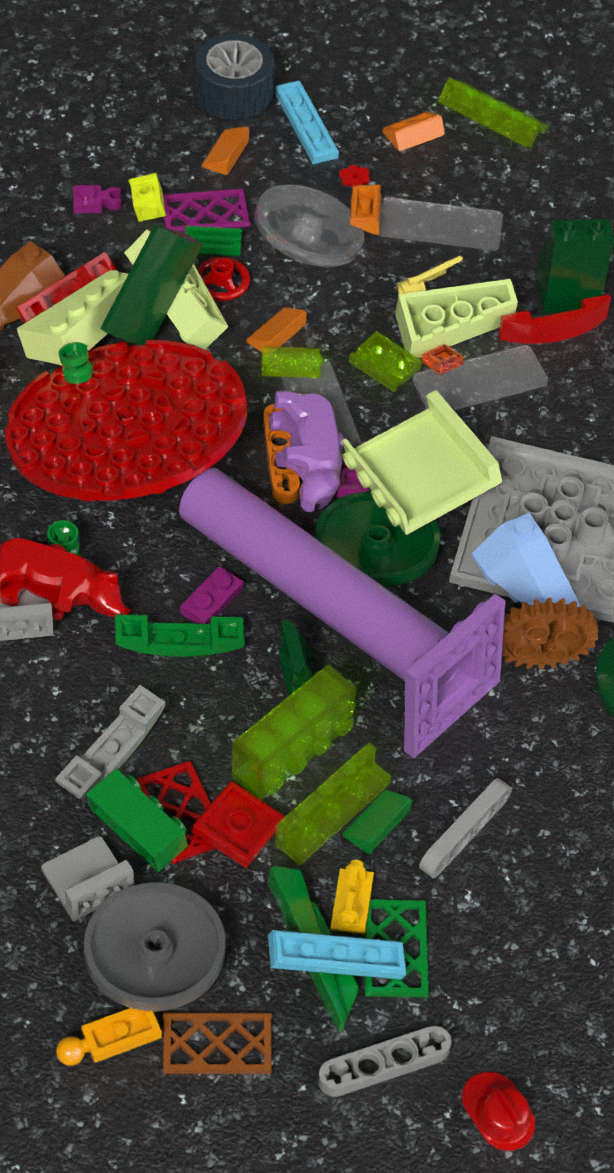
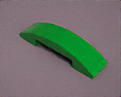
[115,614,245,657]

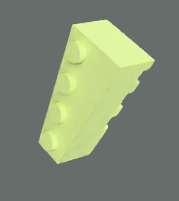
[124,229,228,349]
[17,270,128,365]
[395,279,518,362]

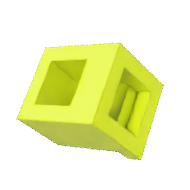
[129,173,166,222]

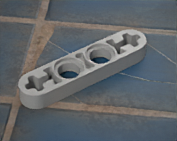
[419,778,512,878]
[318,1026,451,1097]

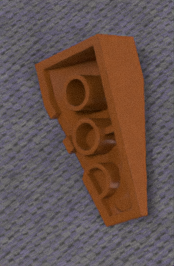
[0,241,65,331]

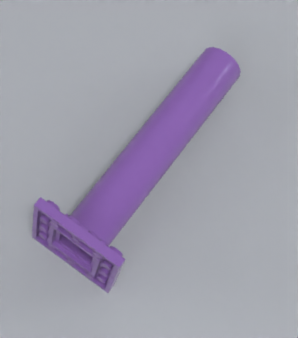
[179,468,505,758]

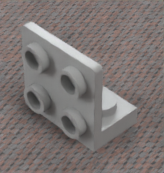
[0,589,54,641]
[41,836,134,921]

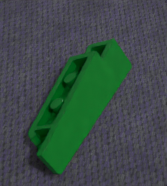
[269,866,359,1032]

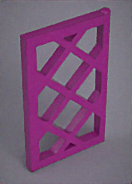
[163,189,251,232]

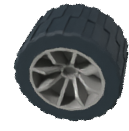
[194,33,275,120]

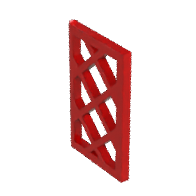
[135,761,216,864]

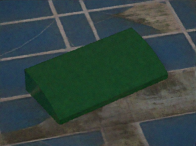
[100,224,203,345]

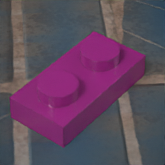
[180,566,244,624]

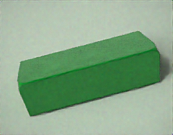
[343,790,412,855]

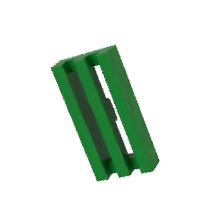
[185,226,242,256]

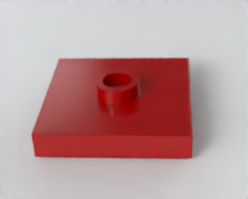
[191,780,286,869]

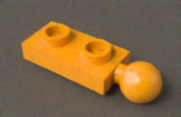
[56,1008,162,1066]

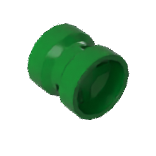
[58,342,93,384]
[47,520,79,555]

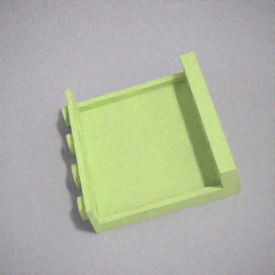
[342,390,502,535]

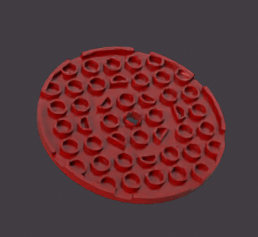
[5,340,247,501]

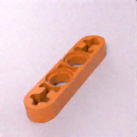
[263,404,300,504]

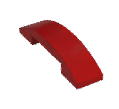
[15,252,117,323]
[498,294,611,344]

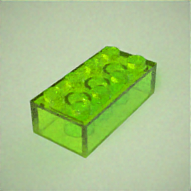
[232,664,357,800]

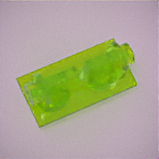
[262,347,323,378]

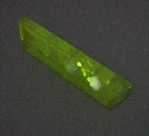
[437,77,549,148]
[275,743,392,866]

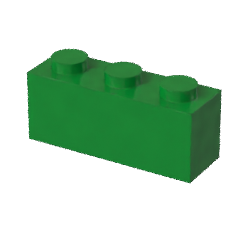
[86,768,188,873]

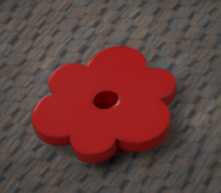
[339,165,370,188]

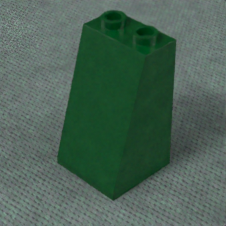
[535,219,614,314]

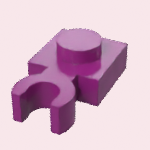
[73,185,121,213]
[337,457,369,497]

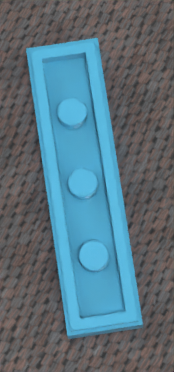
[275,81,339,164]
[268,930,406,979]

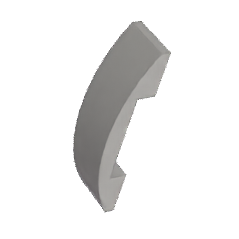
[55,685,166,800]

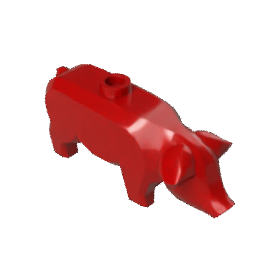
[0,538,130,620]

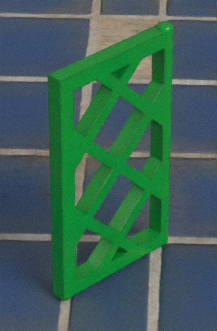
[364,899,428,998]

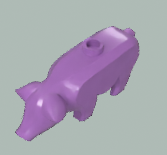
[269,390,343,512]

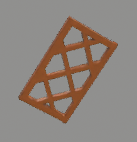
[162,1013,273,1074]

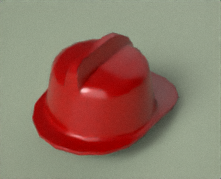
[462,1072,535,1151]

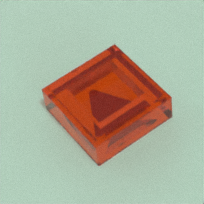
[422,344,463,375]

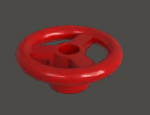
[197,257,250,301]

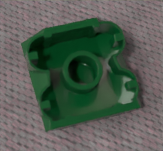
[279,619,326,705]

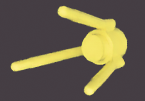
[397,256,463,294]

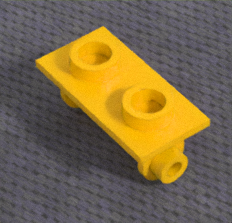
[330,860,374,934]

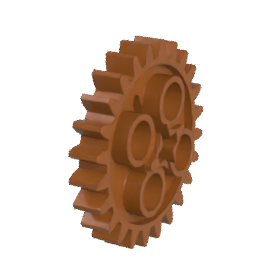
[502,597,598,669]

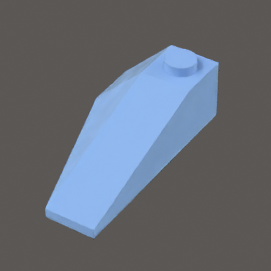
[471,513,580,607]

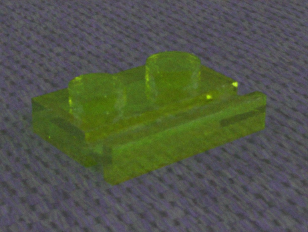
[349,331,422,392]

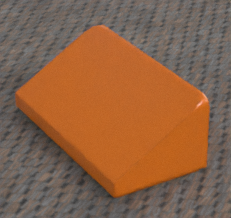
[382,111,444,151]
[202,127,250,175]
[350,185,382,235]
[246,307,307,357]

